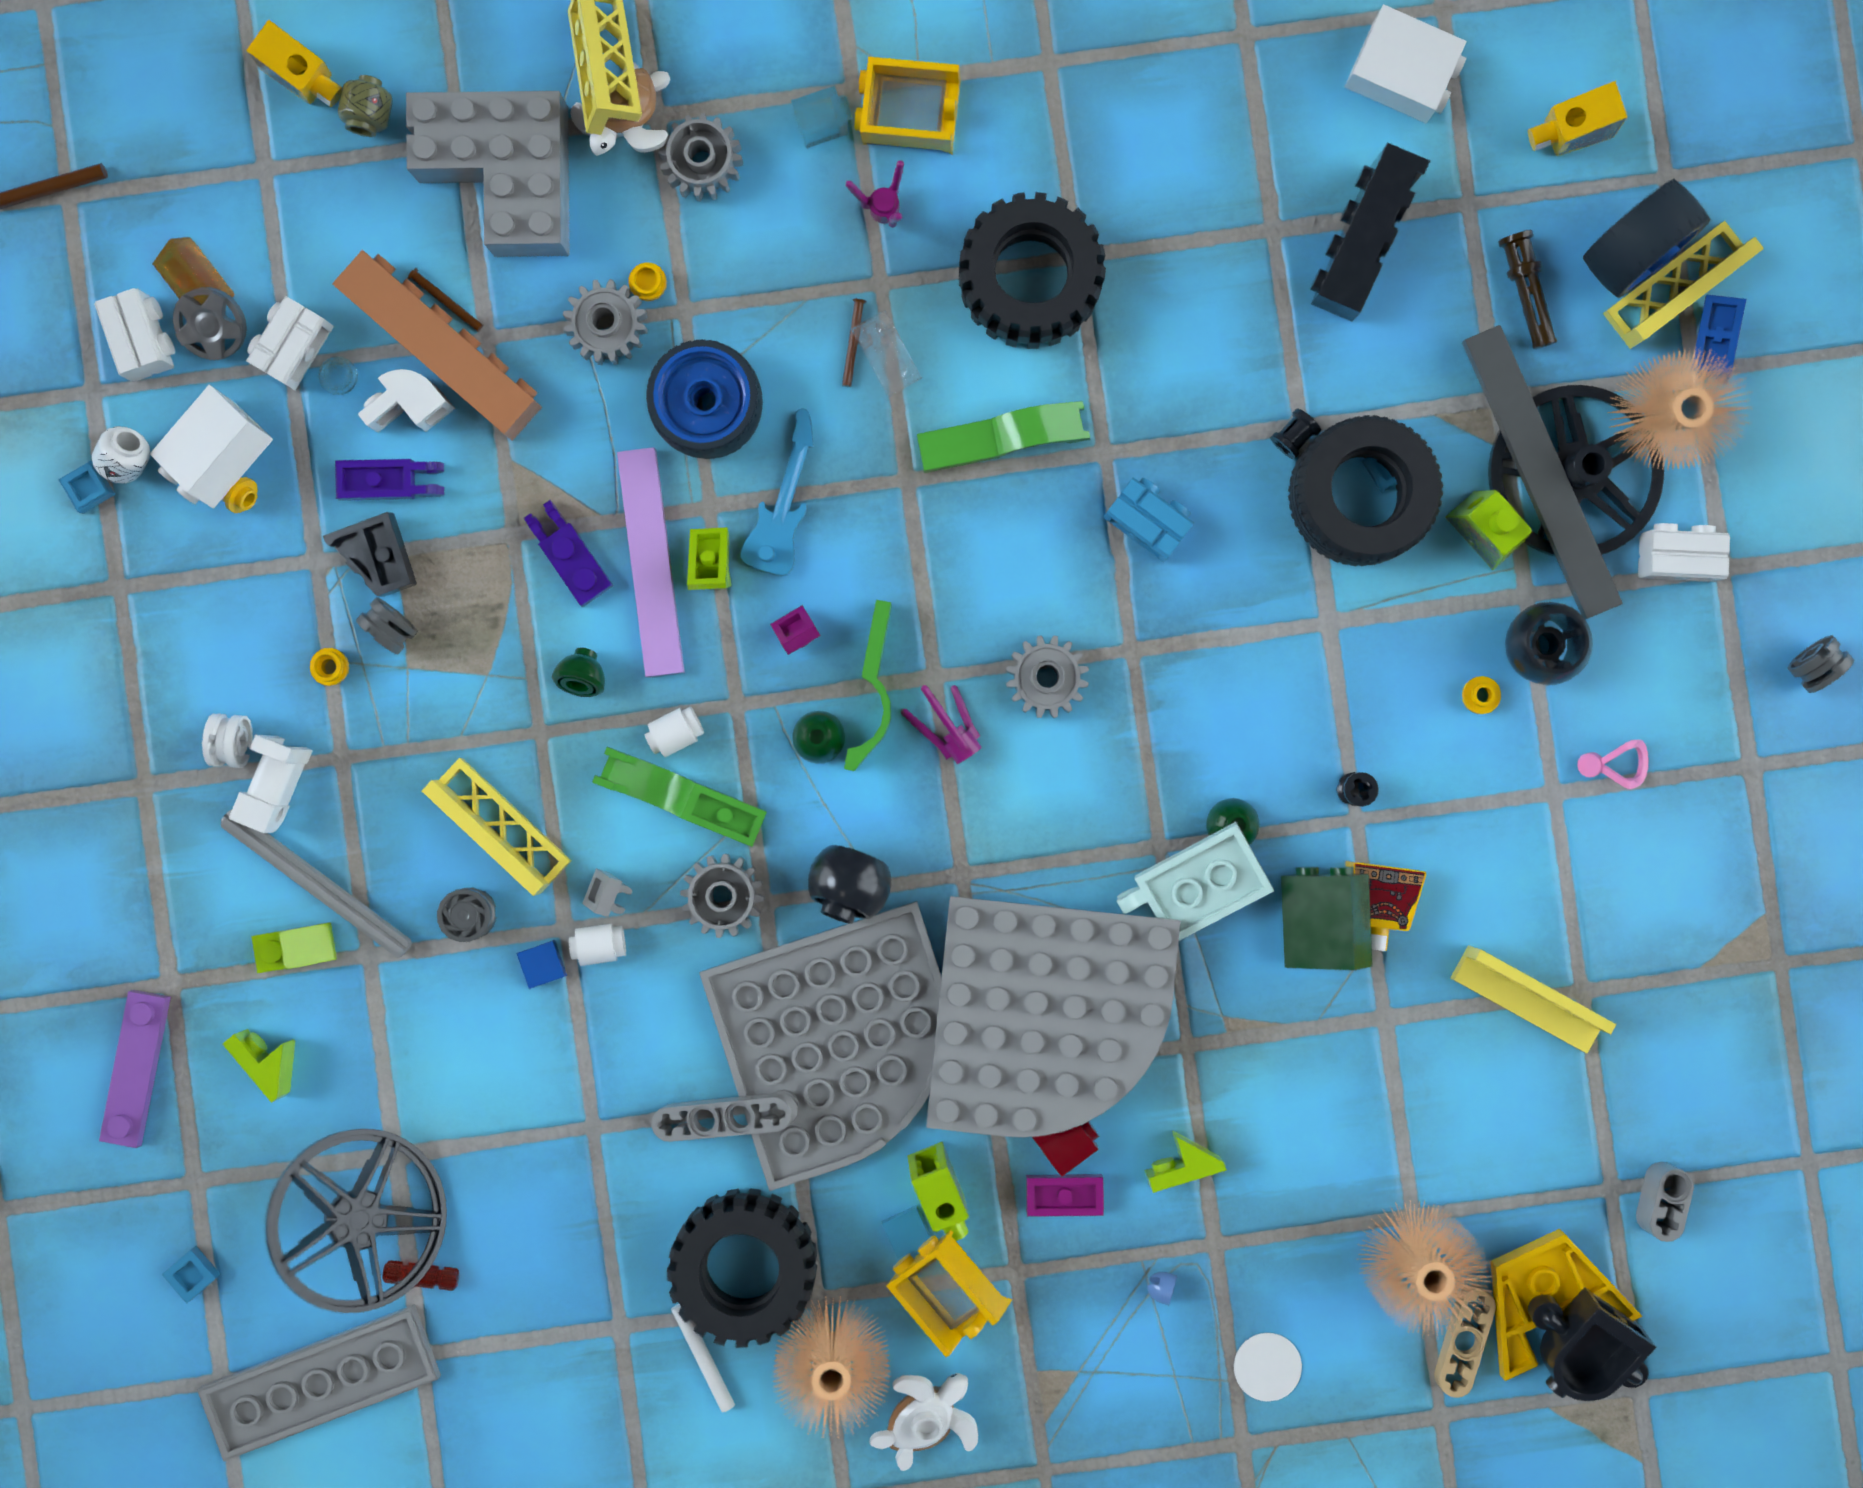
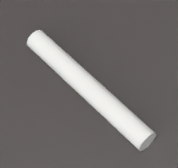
[671,1304,735,1412]

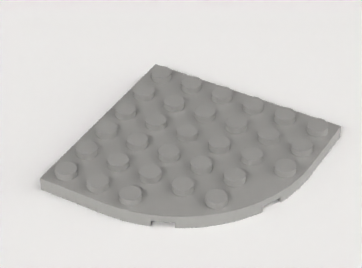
[926,896,1180,1137]
[699,901,942,1191]

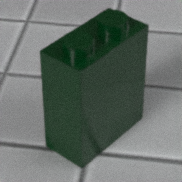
[1281,866,1372,971]

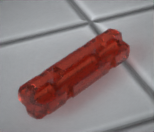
[382,1260,460,1291]

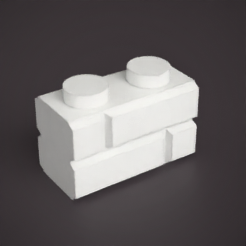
[94,288,175,381]
[246,296,334,390]
[1638,523,1730,582]

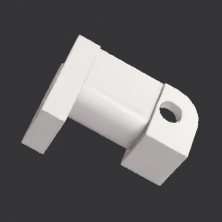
[228,735,313,833]

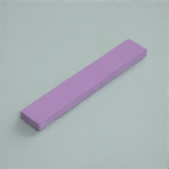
[617,447,685,678]

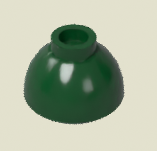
[552,648,605,697]
[792,711,845,764]
[1206,798,1260,845]

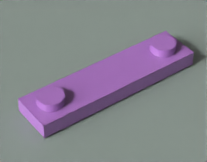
[99,990,171,1148]

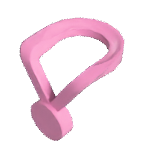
[1577,740,1649,789]

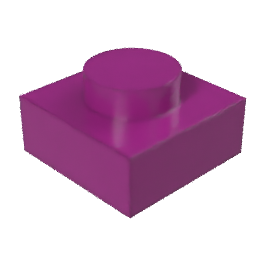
[770,605,821,655]

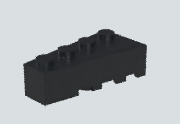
[1310,143,1430,322]

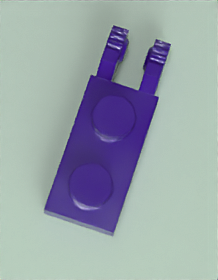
[335,459,445,501]
[524,500,614,607]

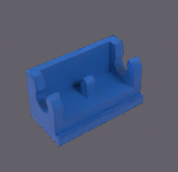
[1692,294,1747,384]

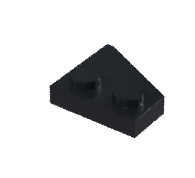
[323,512,417,597]

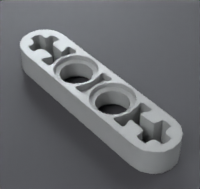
[651,1093,797,1142]

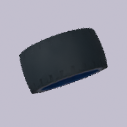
[1583,179,1711,298]
[646,339,763,459]

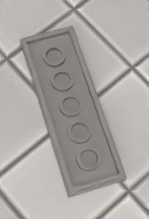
[197,1304,441,1462]

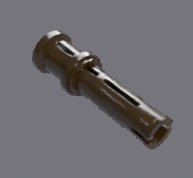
[1498,230,1557,349]

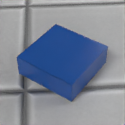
[516,940,567,989]

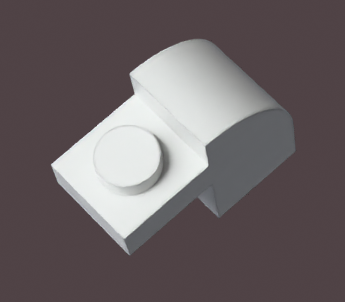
[358,369,455,432]

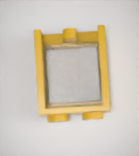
[854,56,961,154]
[886,1230,1013,1357]

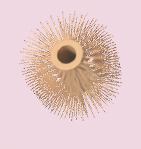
[1607,349,1753,470]
[1357,1199,1494,1339]
[772,1296,890,1438]

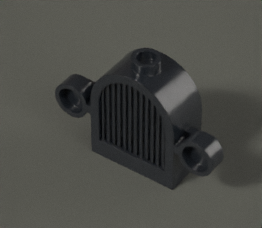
[1527,1287,1657,1401]

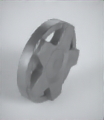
[173,287,247,360]

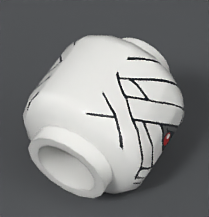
[92,426,151,484]

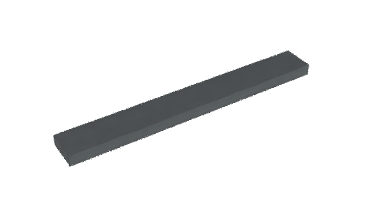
[1462,325,1623,619]

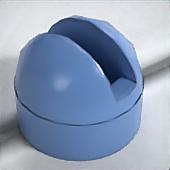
[1147,1272,1177,1306]

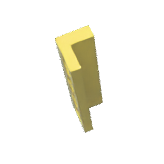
[567,0,642,135]
[1603,221,1764,349]
[422,758,572,896]
[1450,945,1617,1054]

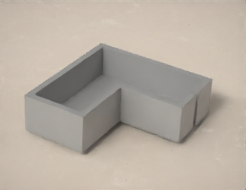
[406,91,570,257]

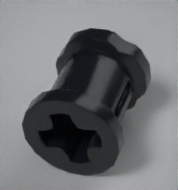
[1270,408,1321,460]
[1336,772,1379,807]

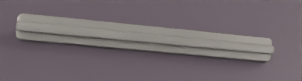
[221,809,412,958]

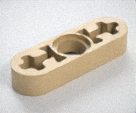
[1434,1285,1496,1398]

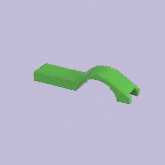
[917,401,1090,473]
[844,600,892,771]
[592,746,767,847]

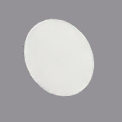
[1234,1333,1302,1401]

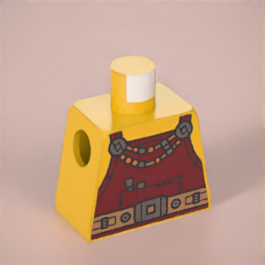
[246,19,342,107]
[1528,81,1628,156]
[1345,861,1426,951]

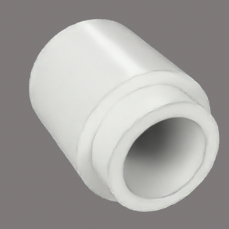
[645,706,704,758]
[569,923,626,966]

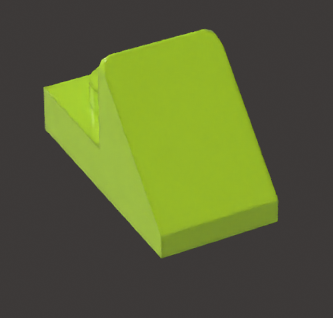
[687,527,731,590]
[251,922,337,974]
[223,1029,295,1103]
[1144,1131,1227,1193]

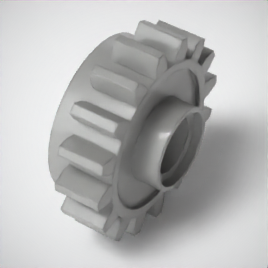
[658,113,743,202]
[563,279,648,365]
[1006,635,1089,718]
[680,854,765,938]

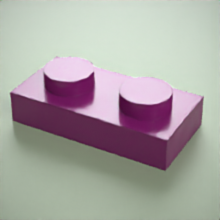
[1026,1174,1104,1217]

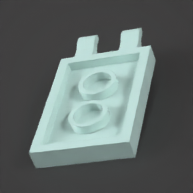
[1117,822,1274,941]

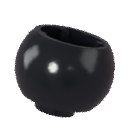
[1505,602,1593,685]
[808,845,891,924]

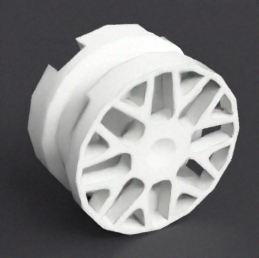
[202,713,253,768]

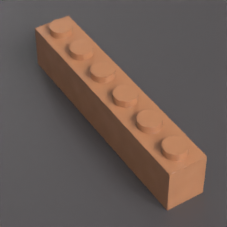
[332,250,542,441]

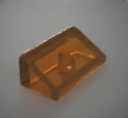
[152,237,234,304]

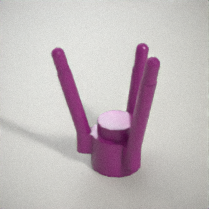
[845,160,904,228]
[901,685,982,765]

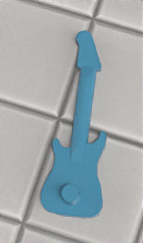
[740,408,814,576]

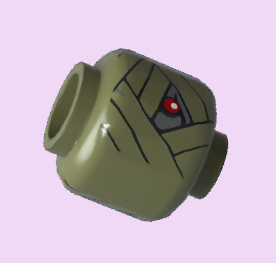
[338,75,393,137]

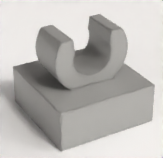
[582,868,632,917]

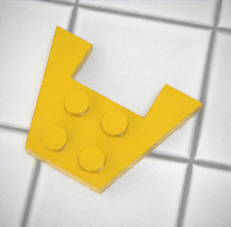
[1491,1228,1643,1381]

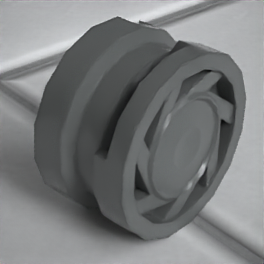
[356,597,418,655]
[1788,635,1854,693]
[437,887,497,942]

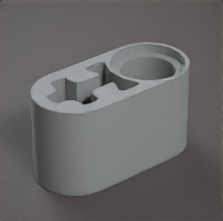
[1636,1162,1694,1242]

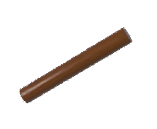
[0,163,108,209]

